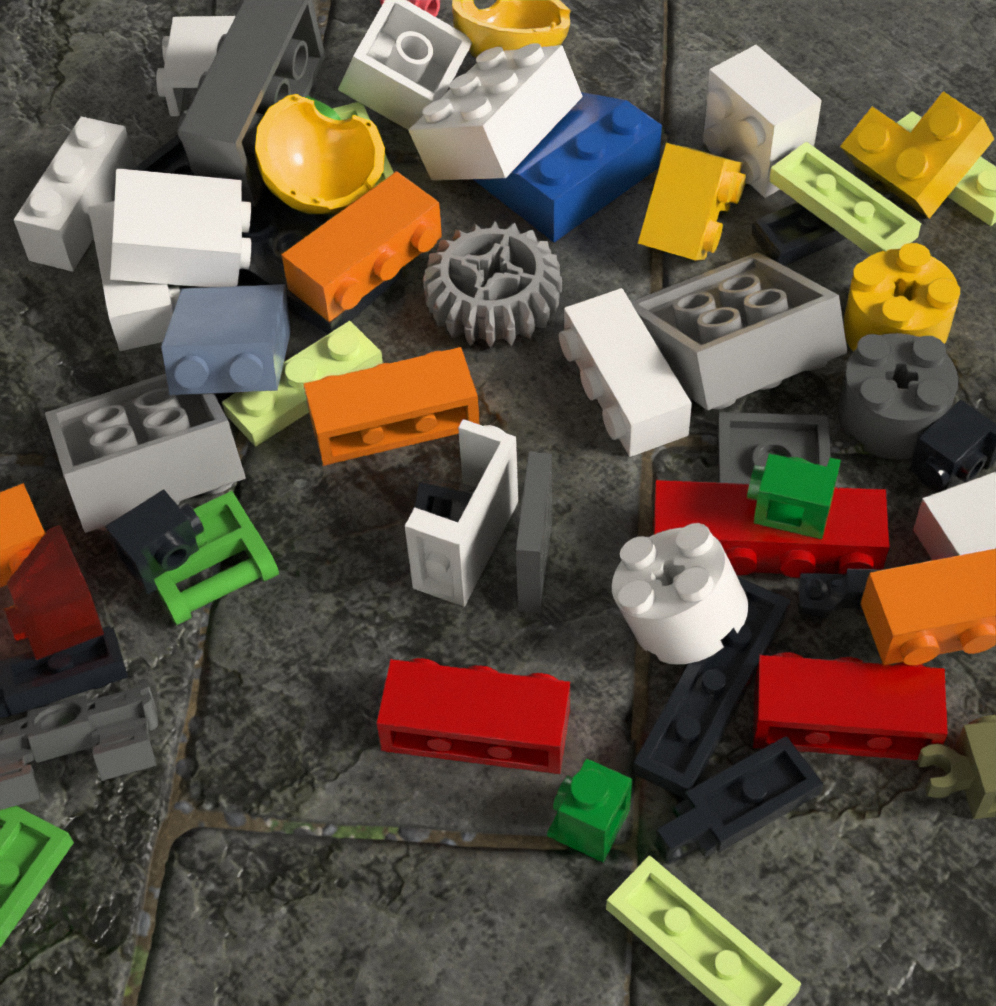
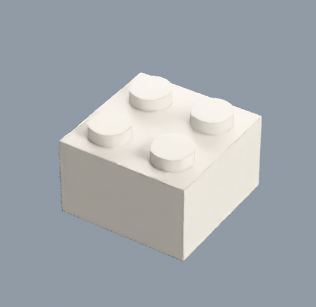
[338,0,472,130]
[703,45,821,198]

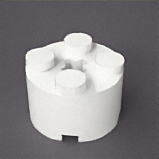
[612,523,748,665]

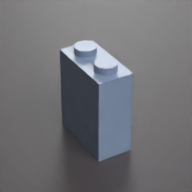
[161,284,291,395]

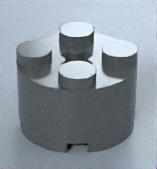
[838,333,958,460]

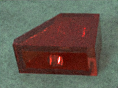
[4,525,104,660]

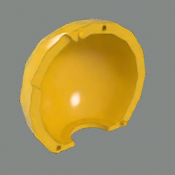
[452,0,571,58]
[255,94,385,214]

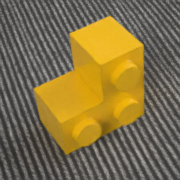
[840,91,994,219]
[638,143,746,261]

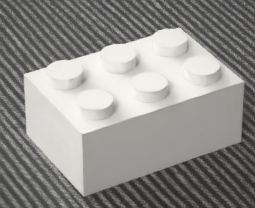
[408,43,583,180]

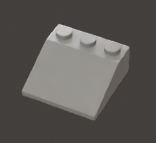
[631,252,847,410]
[45,373,246,533]

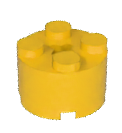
[844,243,960,351]

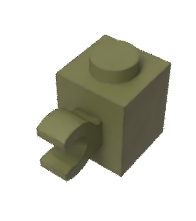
[917,715,996,820]

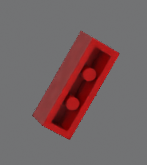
[753,652,948,760]
[377,658,570,774]

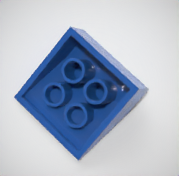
[473,92,662,242]

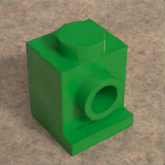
[747,453,841,539]
[547,758,632,863]

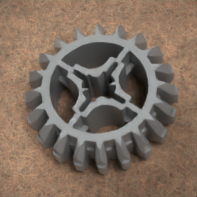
[423,220,562,349]

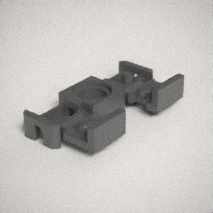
[0,679,158,810]

